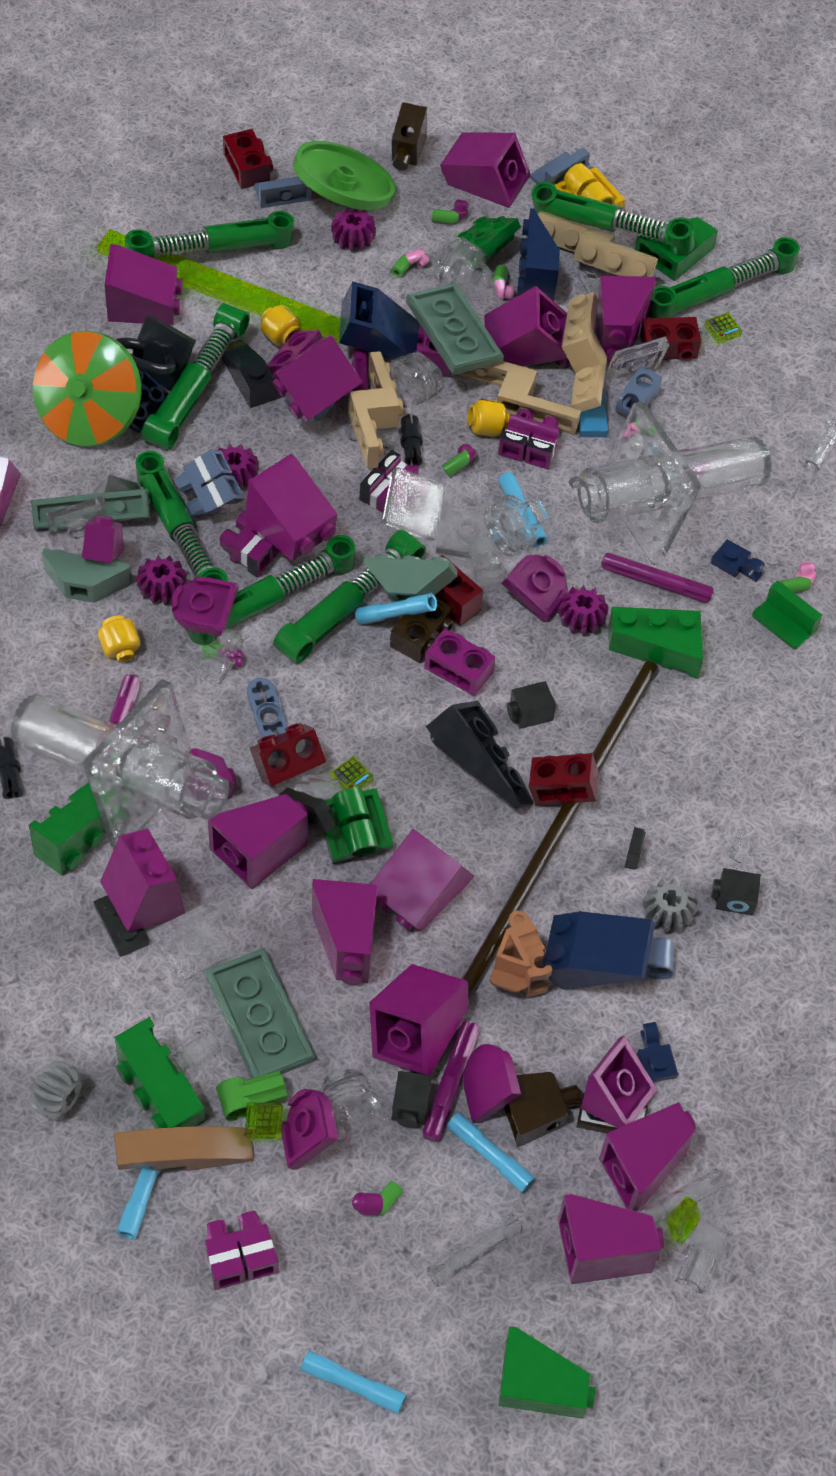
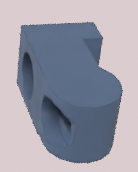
[615,366,662,419]

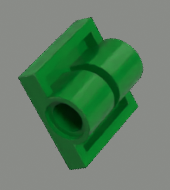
[448,216,521,269]
[323,787,394,864]

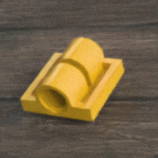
[555,163,625,225]

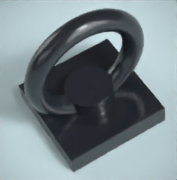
[116,315,196,390]

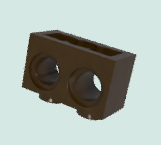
[390,598,454,663]

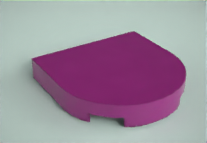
[501,554,568,622]
[171,577,238,637]
[464,1044,521,1123]
[281,1089,338,1170]

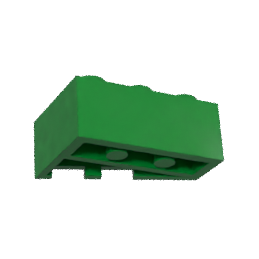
[608,606,703,679]
[28,777,126,876]
[115,1016,205,1129]

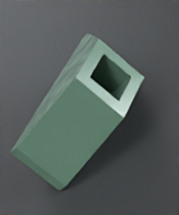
[42,548,132,603]
[364,554,458,601]

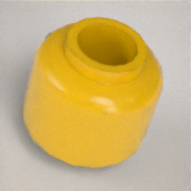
[260,305,301,347]
[467,399,510,438]
[97,615,141,662]

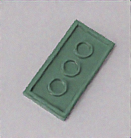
[406,283,504,375]
[204,948,316,1078]

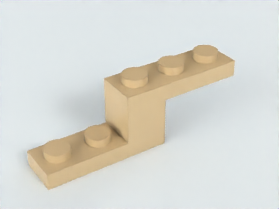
[538,211,658,277]
[562,292,607,412]
[348,351,403,469]
[458,361,581,435]

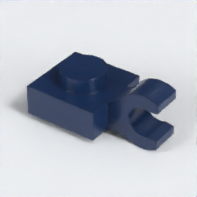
[711,539,765,582]
[636,1022,678,1083]

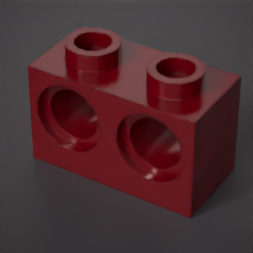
[223,129,273,189]
[639,317,701,362]
[434,554,484,626]
[250,723,326,787]
[529,753,599,806]

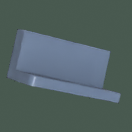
[530,147,590,185]
[254,177,312,208]

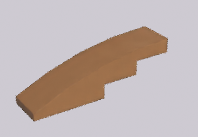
[114,1126,254,1171]

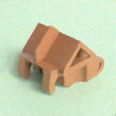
[490,910,552,997]

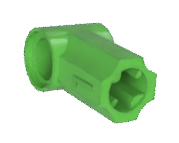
[216,1071,288,1121]

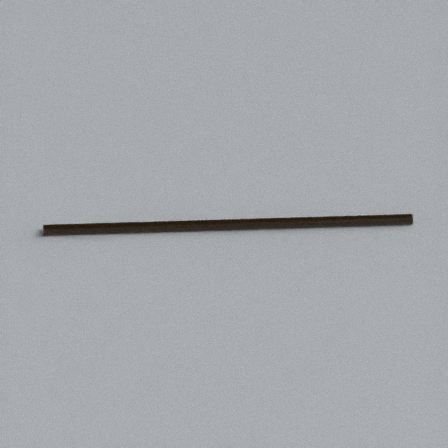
[409,661,658,1075]

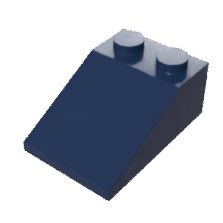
[542,911,655,990]

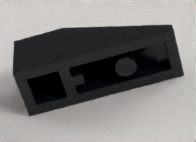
[221,339,276,409]

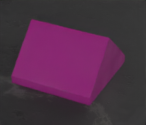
[581,1036,657,1128]

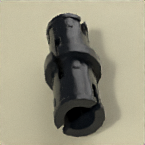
[400,414,423,466]
[0,737,23,799]

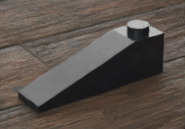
[426,700,533,809]

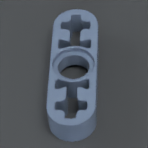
[247,677,288,757]

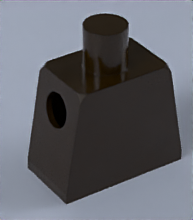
[392,102,428,171]
[504,1072,582,1147]

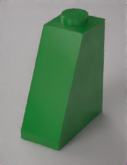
[635,217,718,281]
[498,1326,595,1419]

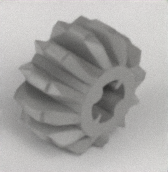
[642,878,697,933]
[30,1060,84,1120]

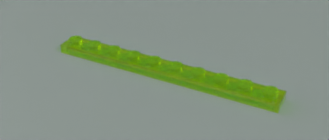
[97,229,341,345]

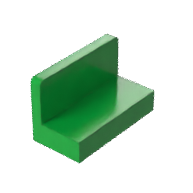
[752,580,822,650]

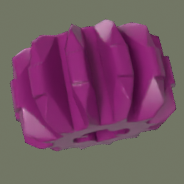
[331,208,376,252]
[218,443,259,489]
[136,555,187,605]
[558,585,609,636]

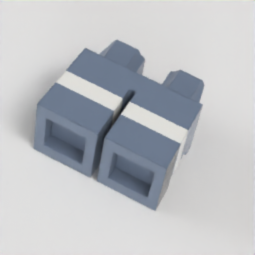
[175,449,245,517]

